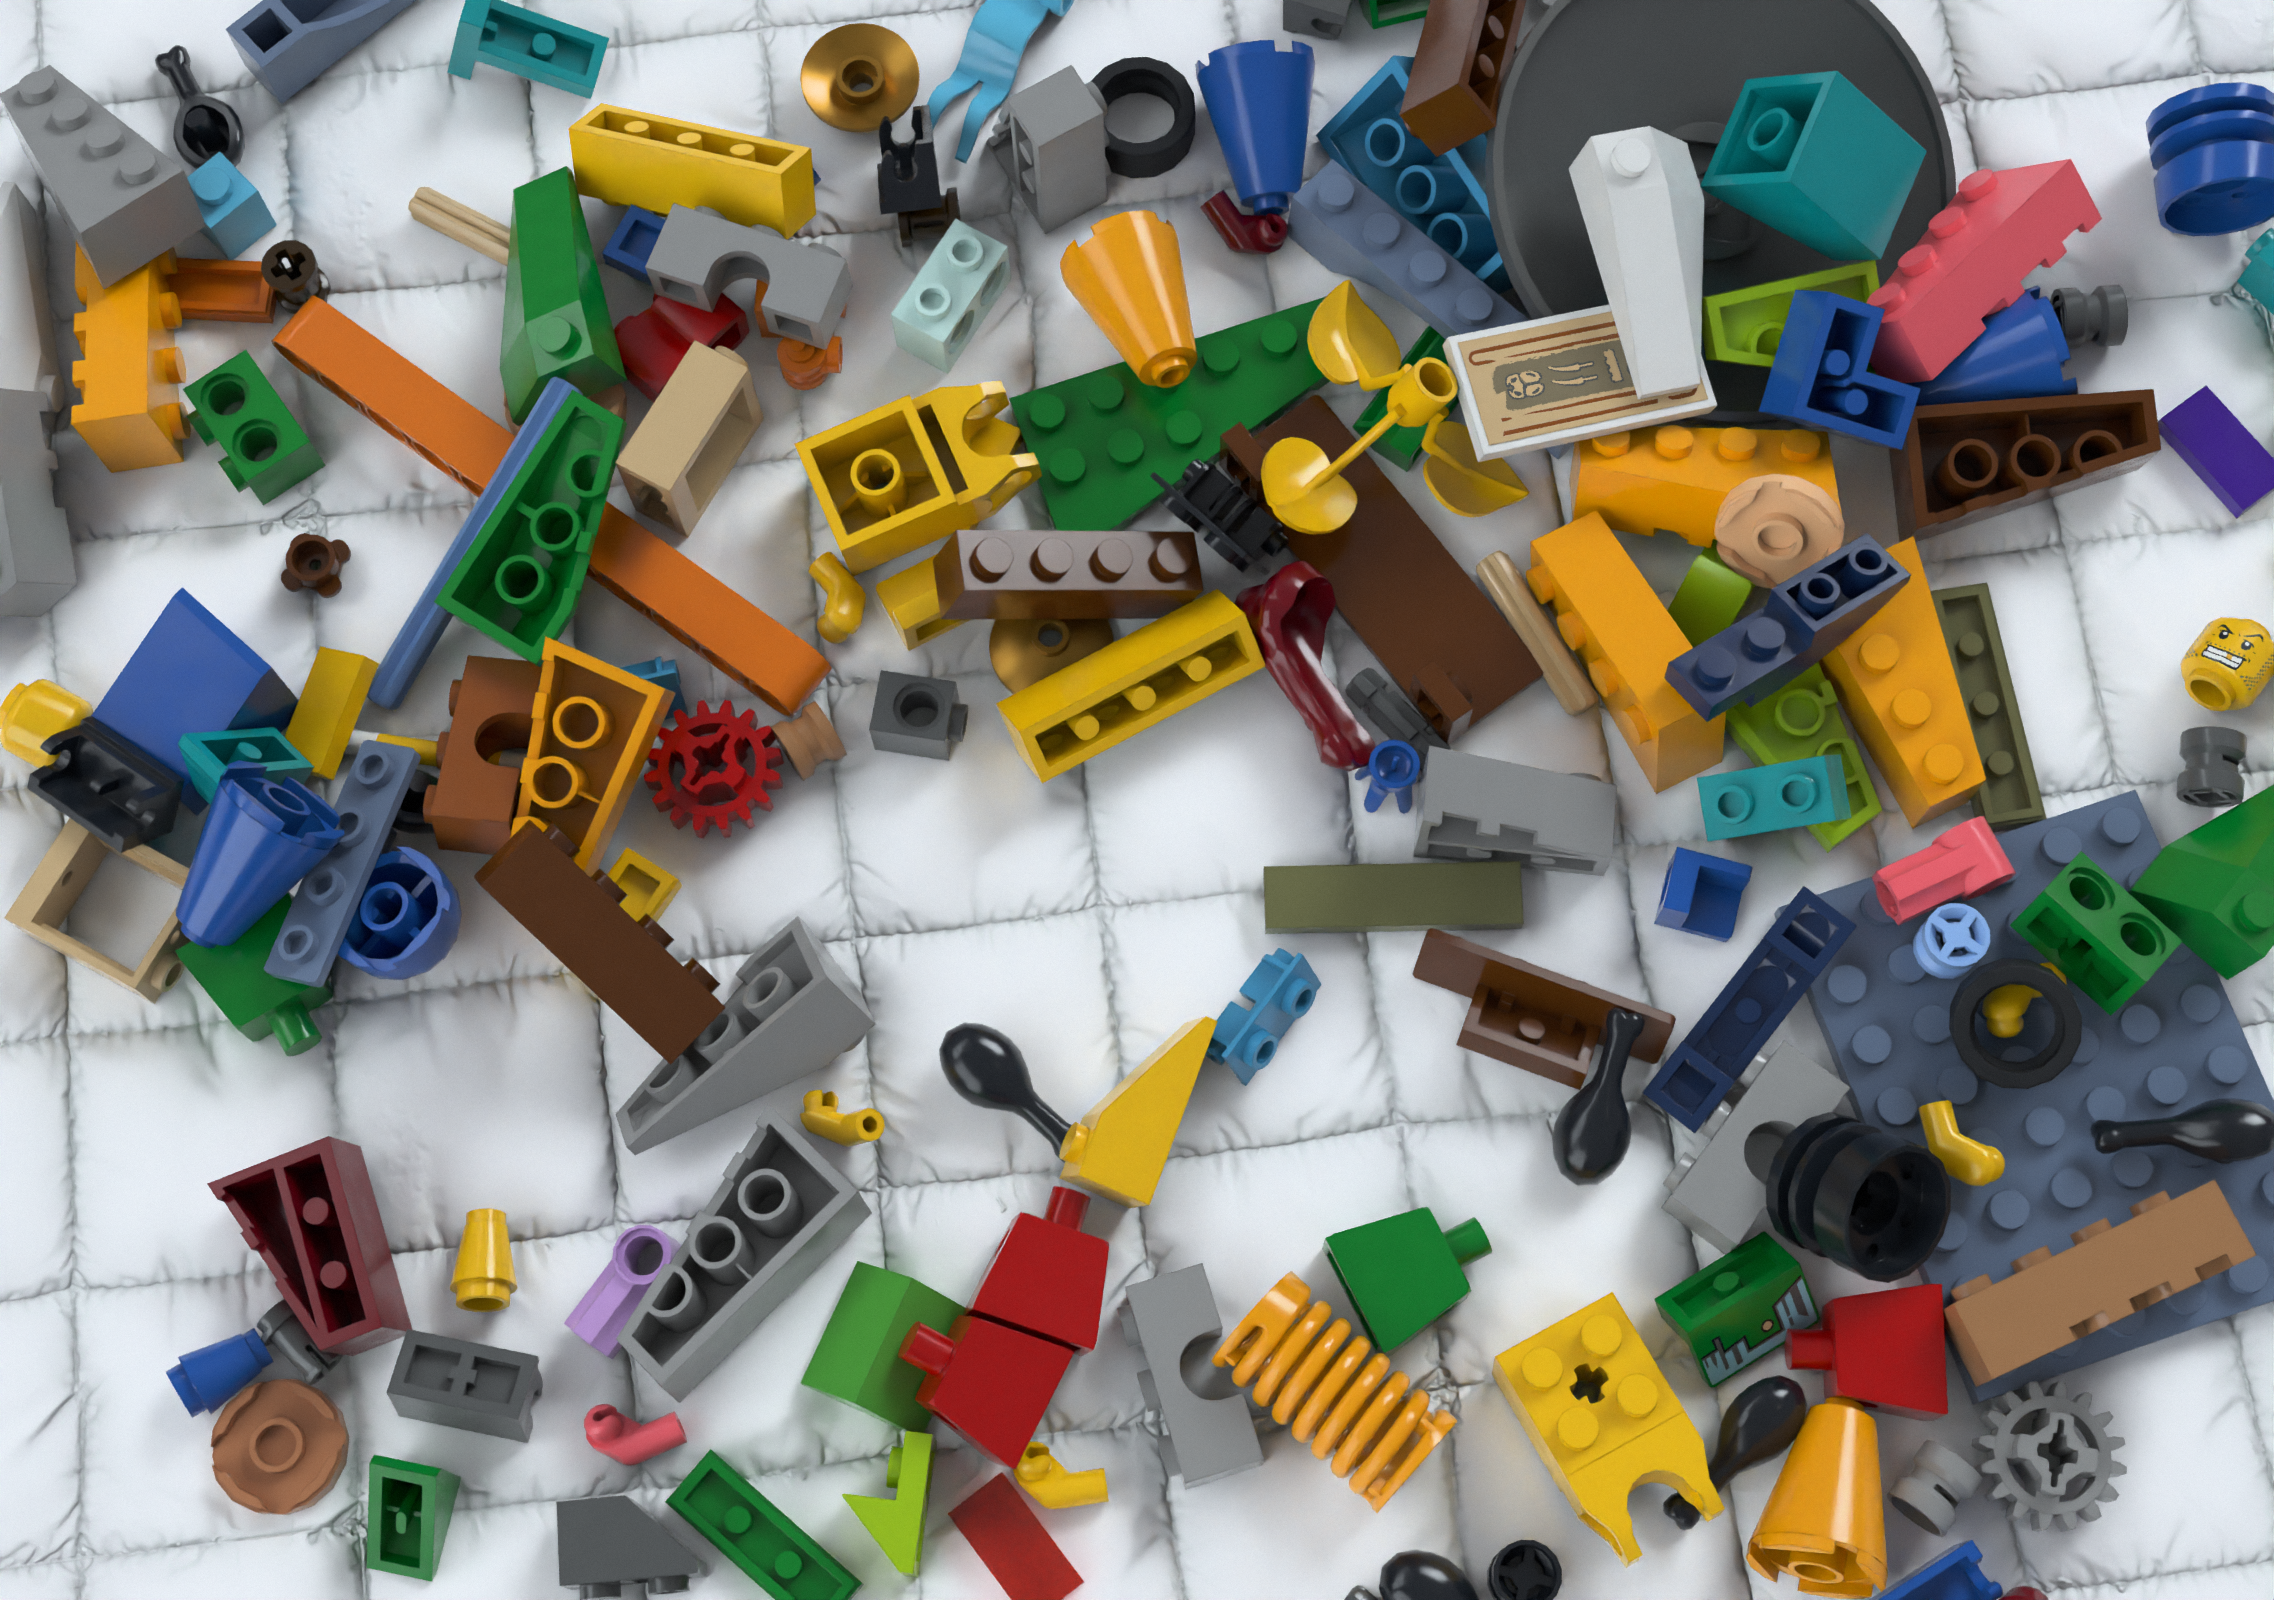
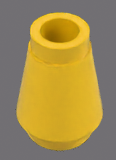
[450,1208,518,1312]

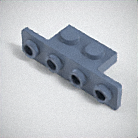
[264,740,421,987]

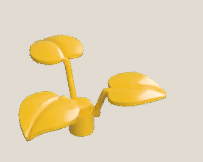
[1261,280,1530,535]

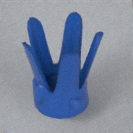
[1355,740,1421,814]

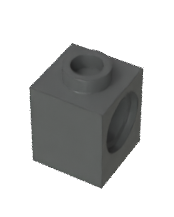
[869,670,968,761]

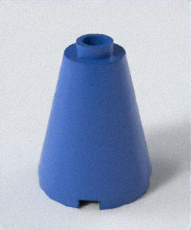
[1195,40,1316,216]
[1904,285,2078,406]
[175,760,345,948]

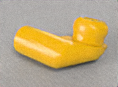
[808,552,866,644]
[799,1090,885,1147]

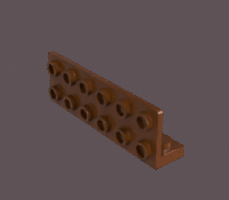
[1219,395,1544,744]

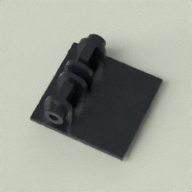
[1150,459,1289,576]

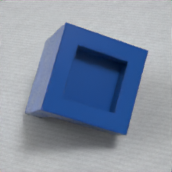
[1654,847,1753,942]

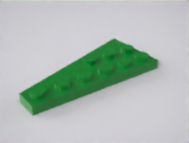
[1009,296,1330,531]

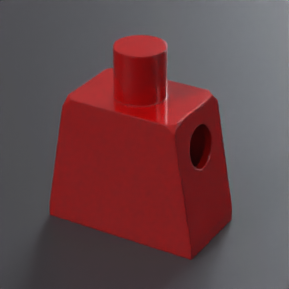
[963,1186,1109,1357]
[1785,1284,1948,1421]
[898,1315,1074,1469]

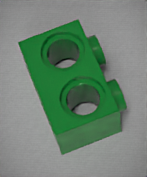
[183,350,326,506]
[2010,851,2182,1016]

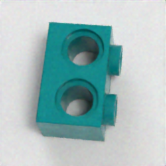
[1697,754,1852,842]

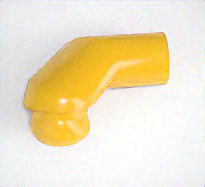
[1982,962,2066,1038]
[1918,1100,2005,1186]
[1013,1441,1109,1510]

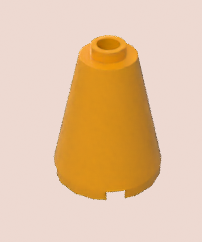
[1060,210,1197,388]
[1746,1397,1888,1599]

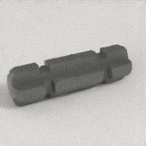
[1345,667,1451,772]

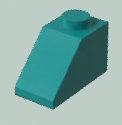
[178,727,314,805]

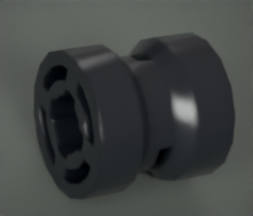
[1487,1540,1562,1600]

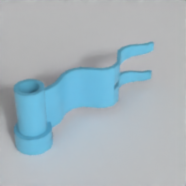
[926,0,1074,164]

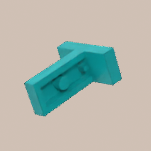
[447,0,609,99]

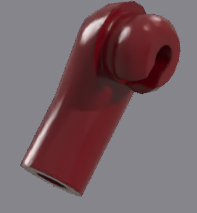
[1200,190,1288,255]

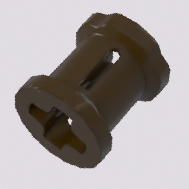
[897,187,961,248]
[261,240,331,314]

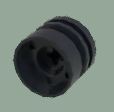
[1766,1112,1951,1283]

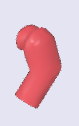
[584,1404,687,1466]

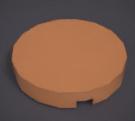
[210,1379,349,1515]

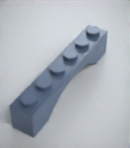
[225,0,416,104]
[1288,159,1574,460]

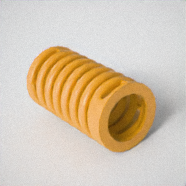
[1211,1271,1458,1513]

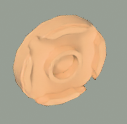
[1714,474,1845,589]

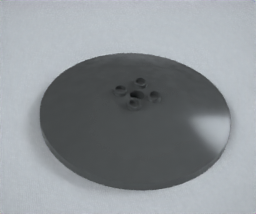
[1485,0,1956,427]

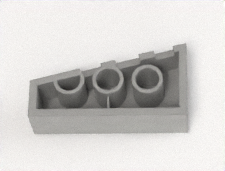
[0,65,206,289]
[616,1104,872,1403]

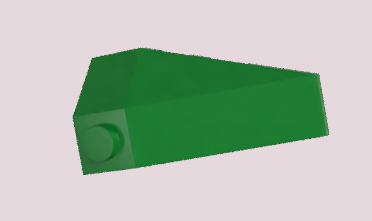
[499,166,627,426]
[434,389,627,667]
[2127,785,2274,980]

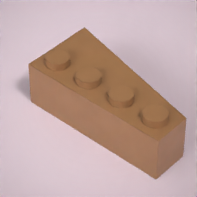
[1943,1180,2257,1387]

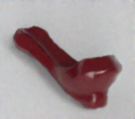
[1234,560,1376,772]

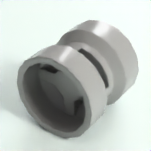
[1886,1439,1983,1537]

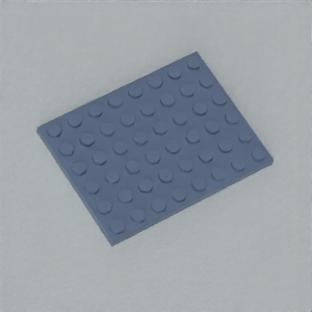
[1774,790,2274,1405]

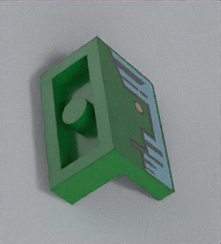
[1654,1231,1820,1388]

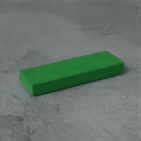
[665,1449,864,1600]

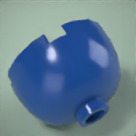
[338,846,462,980]

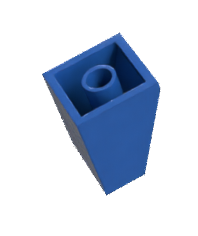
[91,587,299,816]

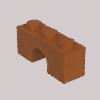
[423,655,543,855]

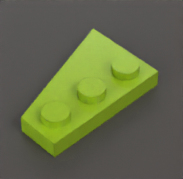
[1701,260,1880,375]
[1725,662,1882,853]

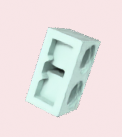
[891,218,1011,374]

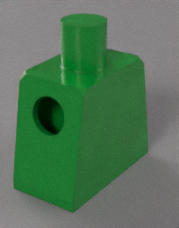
[175,892,333,1056]
[1322,1207,1492,1357]

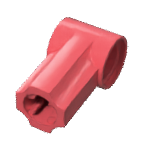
[1872,816,2016,926]

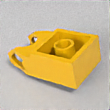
[794,380,1042,576]
[1492,1292,1725,1568]

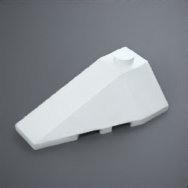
[1569,126,1704,399]
[0,181,65,433]

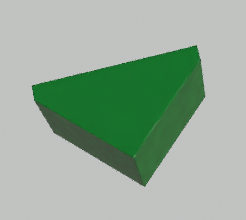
[367,1454,461,1582]

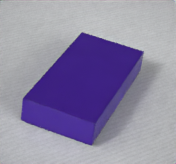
[2158,385,2274,519]

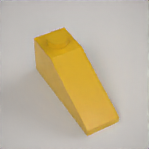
[1059,1016,1218,1208]

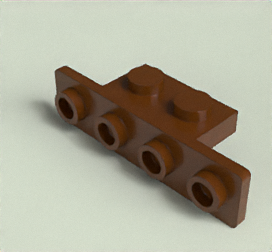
[1412,928,1676,1090]

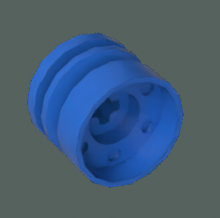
[2145,82,2274,236]

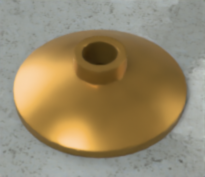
[800,23,920,133]
[989,619,1114,694]

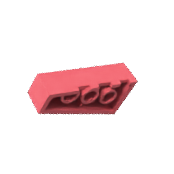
[1867,159,2102,383]

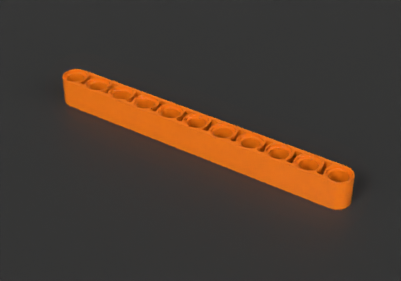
[271,295,832,718]

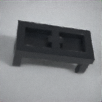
[877,105,942,215]
[27,716,185,853]

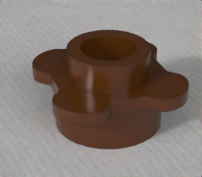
[281,533,351,598]

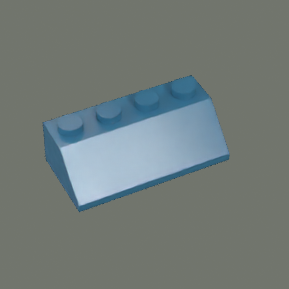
[1316,55,1514,295]

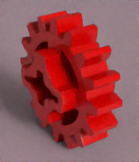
[644,700,784,839]

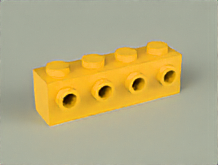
[568,103,816,240]
[996,588,1266,783]

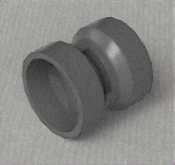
[2050,285,2128,349]
[2176,726,2247,808]

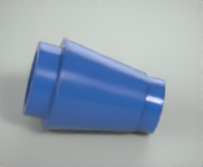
[165,1328,274,1418]

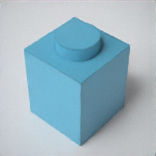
[187,151,277,260]

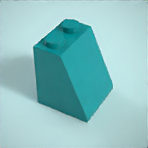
[1700,71,1927,261]

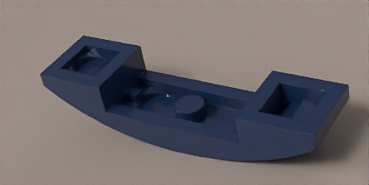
[1642,886,1857,1133]

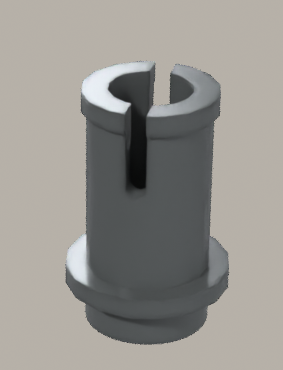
[256,1299,343,1385]

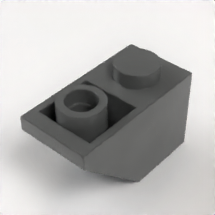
[556,1495,707,1600]

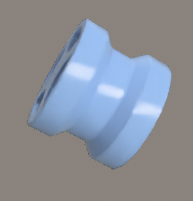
[1913,903,1990,979]

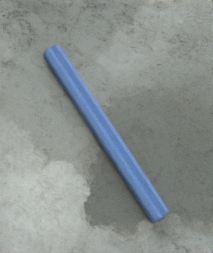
[367,376,583,711]

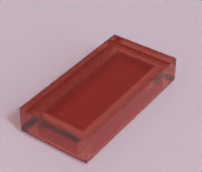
[948,1472,1085,1600]

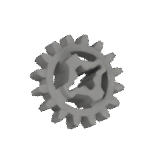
[1971,1381,2127,1532]

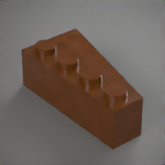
[1889,389,2161,542]

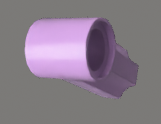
[564,1225,681,1359]

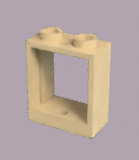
[615,340,764,538]
[4,818,191,1004]

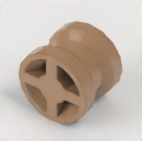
[771,701,847,781]

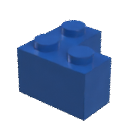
[1759,290,1921,450]

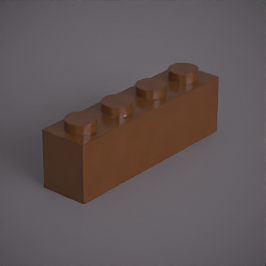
[1399,0,1526,157]
[933,530,1204,619]
[473,819,726,1065]

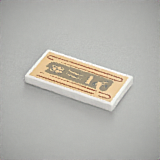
[1442,304,1717,462]

